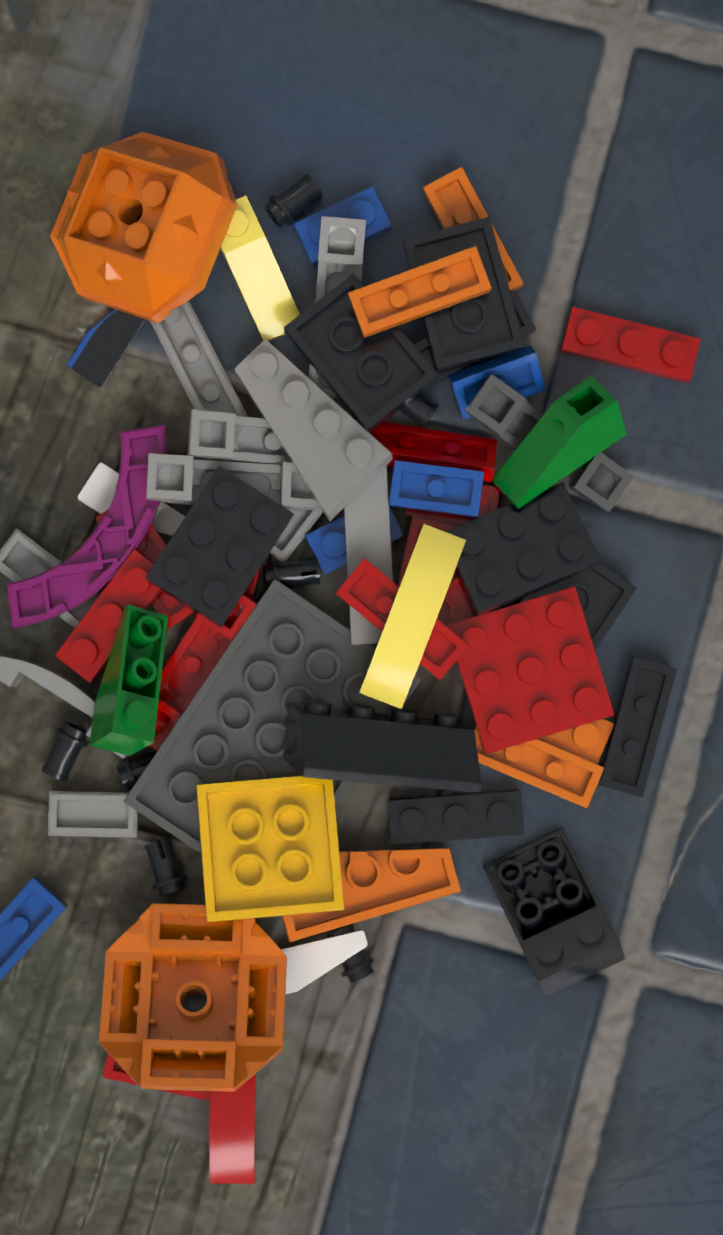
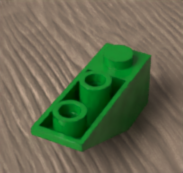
[493,376,627,509]
[89,604,168,756]

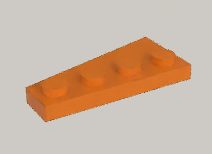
[282,847,461,942]

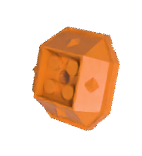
[50,132,237,323]
[99,904,287,1092]

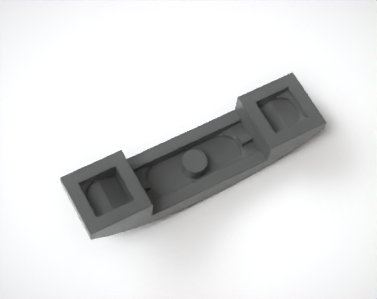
[465,374,634,512]

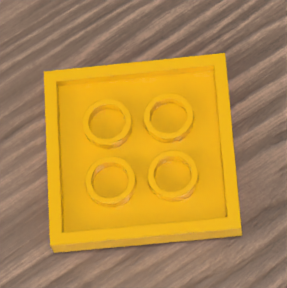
[197,776,344,922]

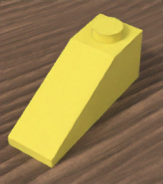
[220,195,300,342]

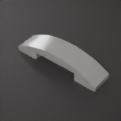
[309,216,366,398]
[187,409,292,465]
[146,453,322,511]
[0,656,129,759]

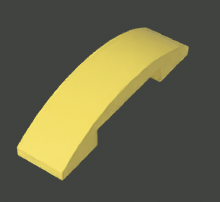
[359,524,466,709]

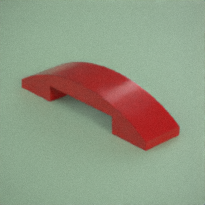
[149,594,257,751]
[209,1074,256,1184]

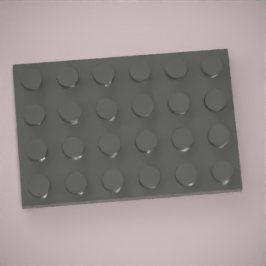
[123,579,422,854]

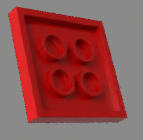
[446,586,614,754]

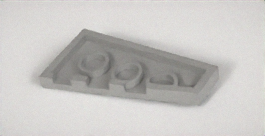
[234,339,393,521]

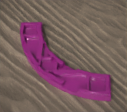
[6,425,168,628]

